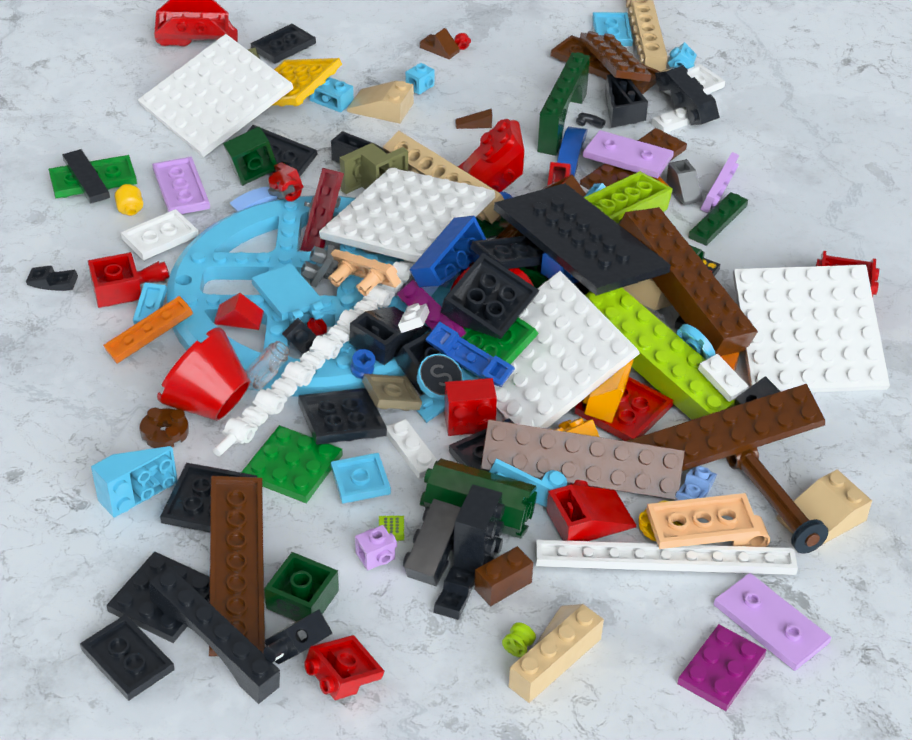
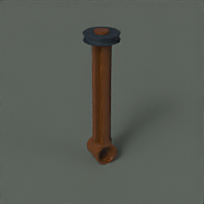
[726,447,829,554]

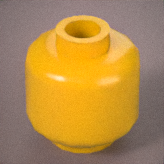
[114,184,144,216]

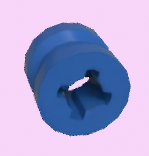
[351,349,376,379]

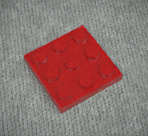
[574,377,673,441]

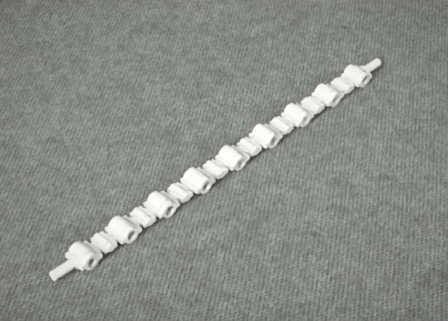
[213,260,415,457]

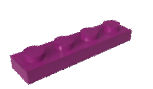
[397,280,466,337]

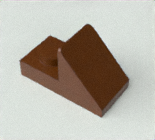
[420,28,460,59]

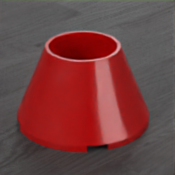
[157,327,250,421]

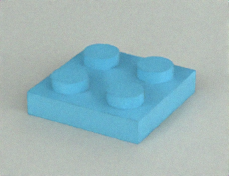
[331,453,391,504]

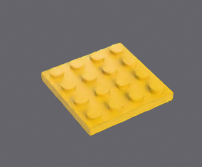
[271,58,342,107]

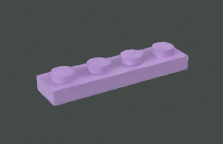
[700,152,739,213]

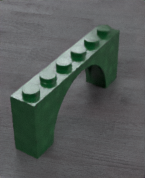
[537,52,590,156]

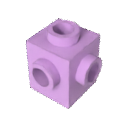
[355,525,397,571]

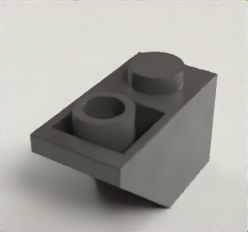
[666,159,703,205]

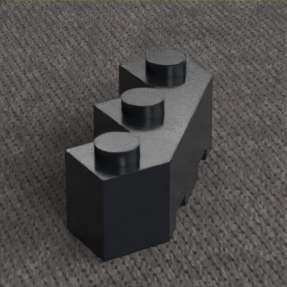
[655,65,720,125]

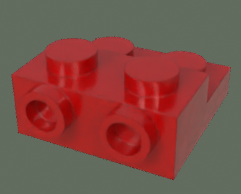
[304,635,385,700]

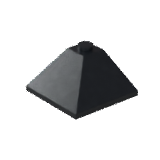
[440,253,540,339]

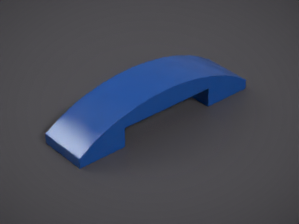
[557,126,588,177]
[426,321,515,387]

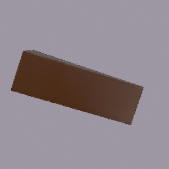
[455,108,493,129]

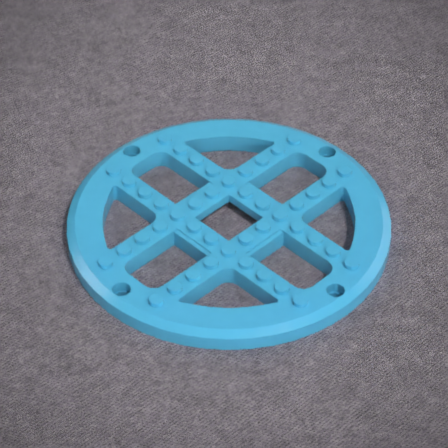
[167,195,462,397]

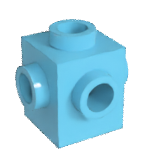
[668,42,697,69]
[405,63,435,95]

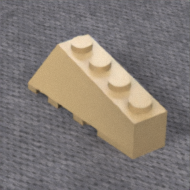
[509,604,604,703]

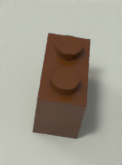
[475,546,534,607]

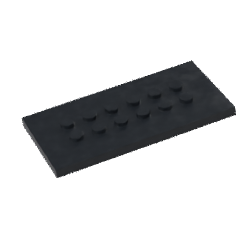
[494,183,671,296]

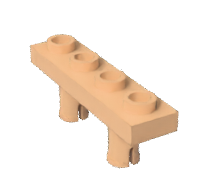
[328,249,401,296]

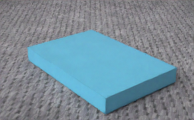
[592,12,633,46]

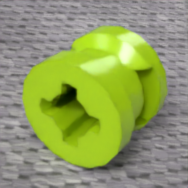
[502,622,536,657]

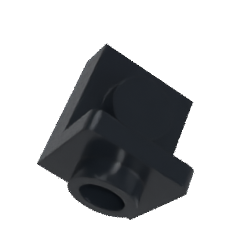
[282,318,317,354]

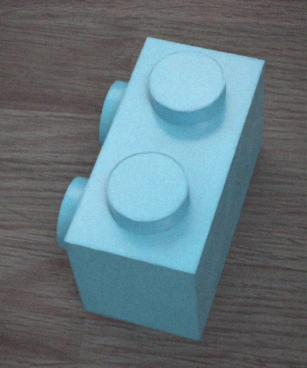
[310,77,354,113]

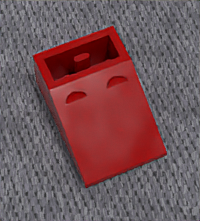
[547,484,636,541]

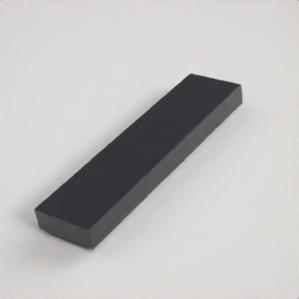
[62,149,110,204]

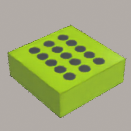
[379,516,404,541]

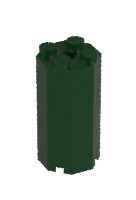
[420,458,537,539]

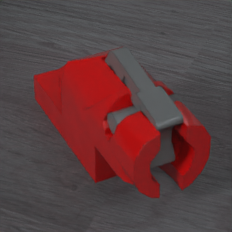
[268,162,304,201]

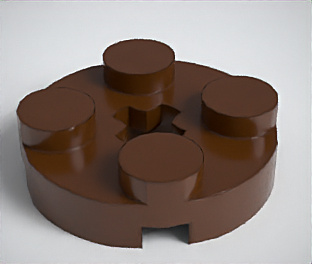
[140,407,189,448]

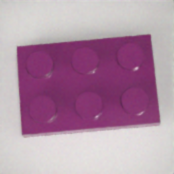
[677,624,767,711]

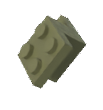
[340,143,408,194]

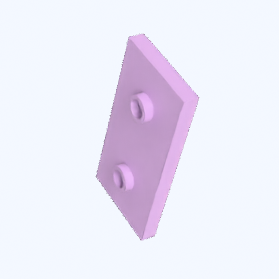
[583,130,674,178]
[152,157,210,214]
[714,573,831,671]

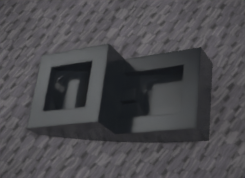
[26,265,78,291]
[433,566,475,620]

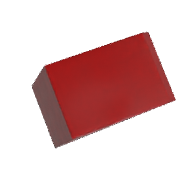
[214,293,264,330]

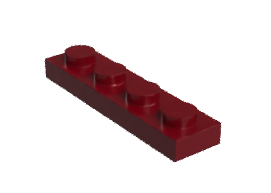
[300,168,344,252]

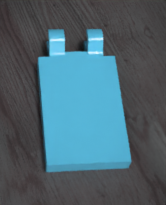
[252,263,324,323]

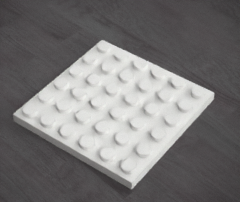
[138,34,293,158]
[319,168,495,262]
[732,265,890,392]
[476,271,640,429]

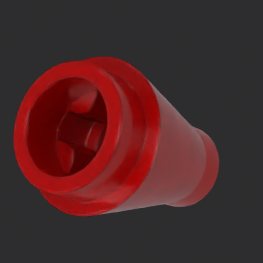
[137,261,170,284]

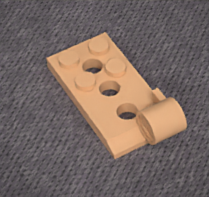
[646,493,770,549]

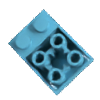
[91,446,177,518]

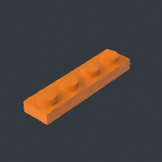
[103,296,193,364]

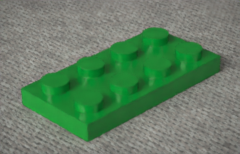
[48,155,137,199]

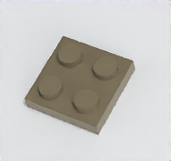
[362,374,422,411]

